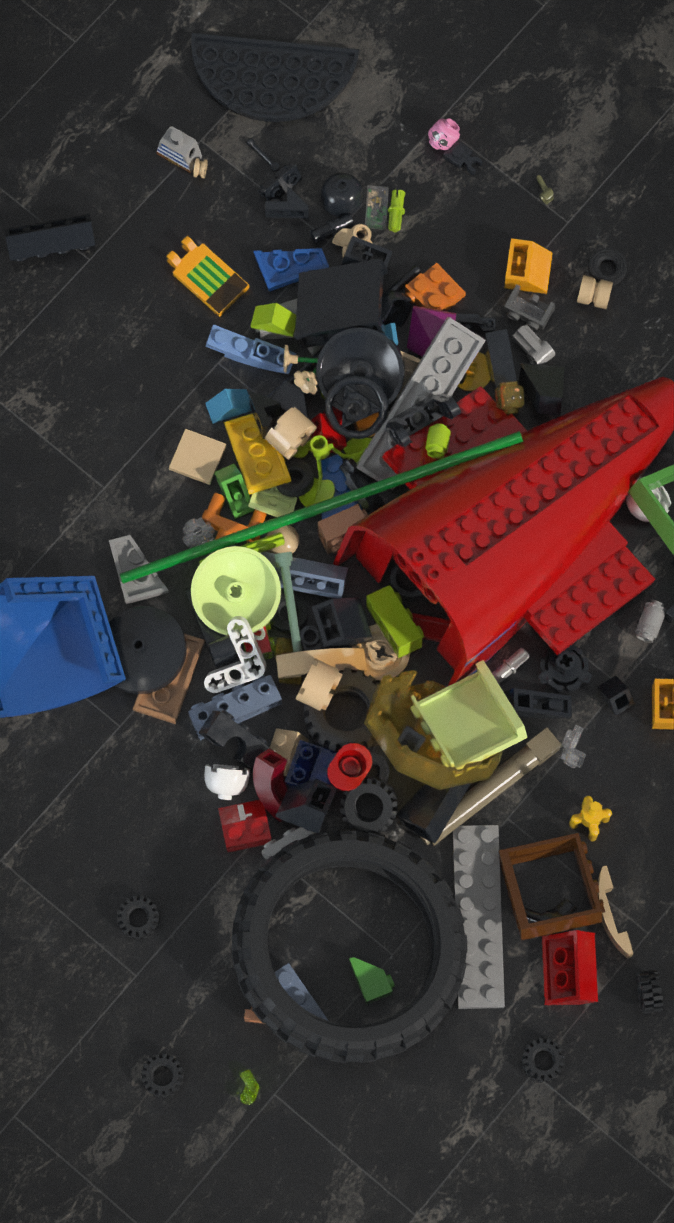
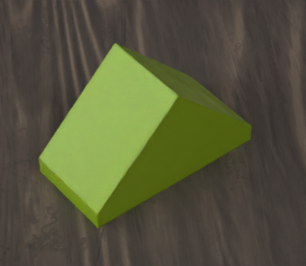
[251,303,296,337]

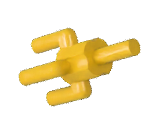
[569,796,612,841]

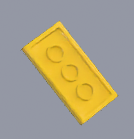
[224,414,291,495]

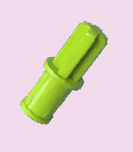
[388,190,405,232]

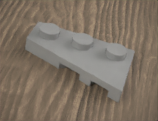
[109,535,169,604]

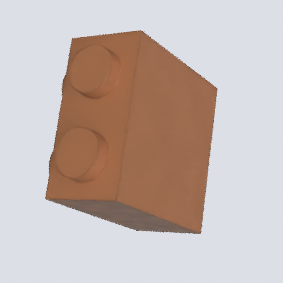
[318,504,368,554]

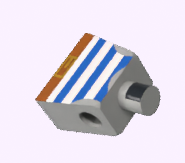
[157,126,202,173]

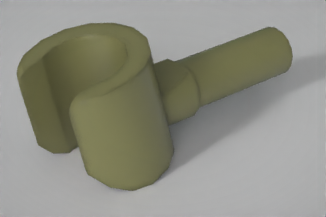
[536,175,554,205]

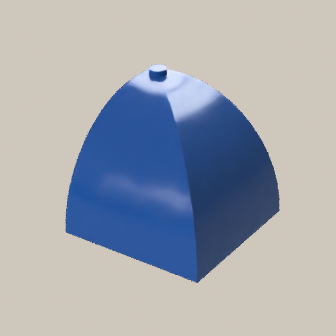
[0,576,126,718]

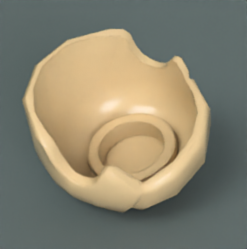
[266,525,299,554]

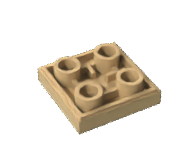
[169,429,226,485]

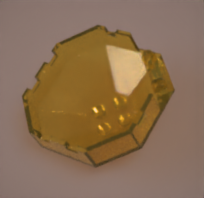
[364,670,503,790]

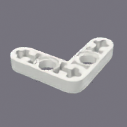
[204,616,267,693]

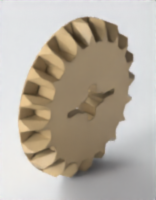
[352,624,410,681]

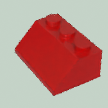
[542,930,598,1005]

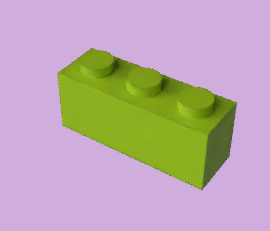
[366,585,424,658]

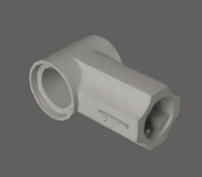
[512,325,555,365]

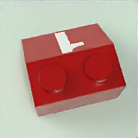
[218,800,271,853]

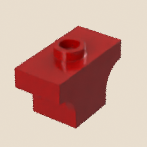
[310,406,347,453]

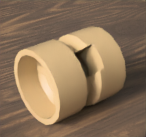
[577,275,613,309]

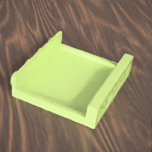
[410,660,527,775]

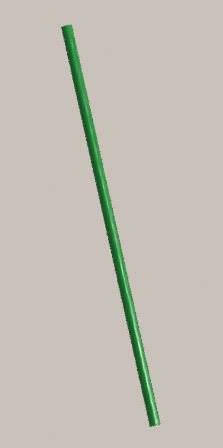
[120,431,523,584]

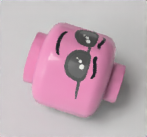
[428,118,460,150]

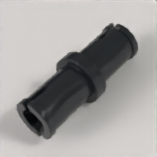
[310,213,354,243]

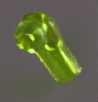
[240,1069,260,1105]

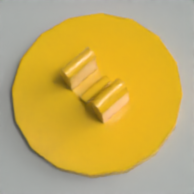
[457,352,490,391]

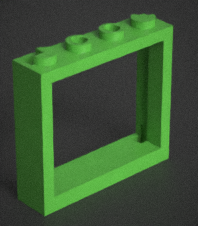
[628,465,674,555]

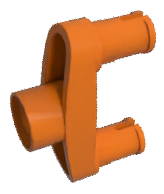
[201,493,267,542]

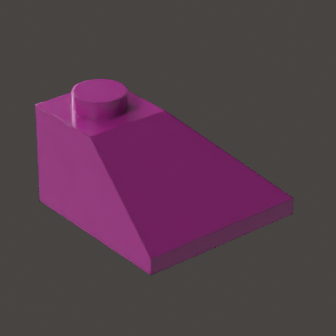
[407,306,457,357]

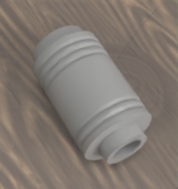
[635,600,667,643]

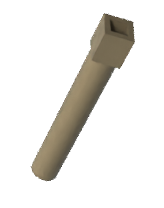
[420,728,562,846]

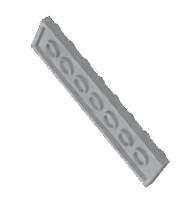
[356,317,485,490]
[453,825,505,1009]

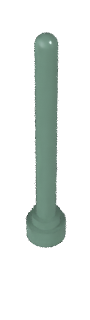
[274,552,302,652]

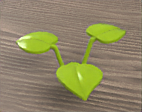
[293,435,372,507]

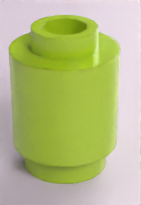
[426,424,451,459]

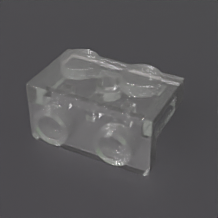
[561,725,586,768]

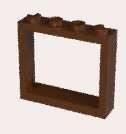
[499,833,605,940]

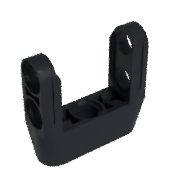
[386,393,461,448]

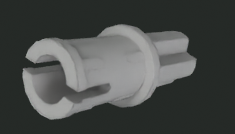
[492,648,529,685]

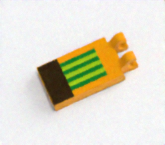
[166,236,249,317]

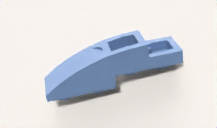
[205,325,296,374]

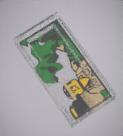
[365,186,389,229]

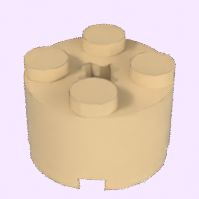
[265,407,317,460]
[296,658,343,711]

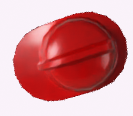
[327,743,372,791]

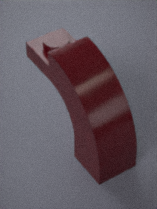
[253,748,288,822]

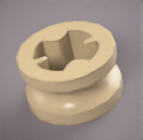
[194,158,208,179]

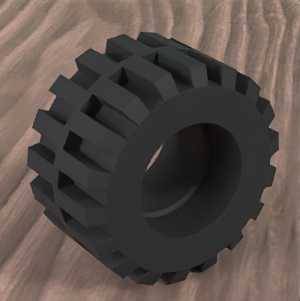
[340,776,399,834]

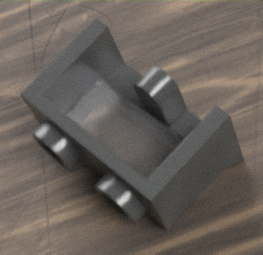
[504,284,555,331]

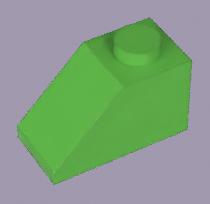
[214,464,255,519]
[349,957,395,1004]

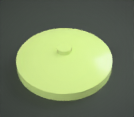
[191,546,281,636]

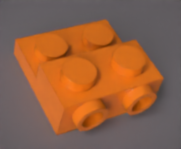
[405,263,466,312]

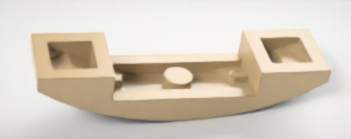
[276,648,367,678]
[597,866,633,958]

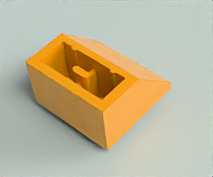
[504,238,552,294]
[652,679,674,729]

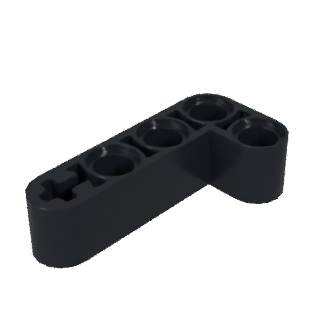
[184,587,236,668]

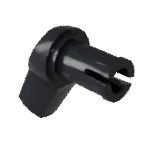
[524,898,578,924]

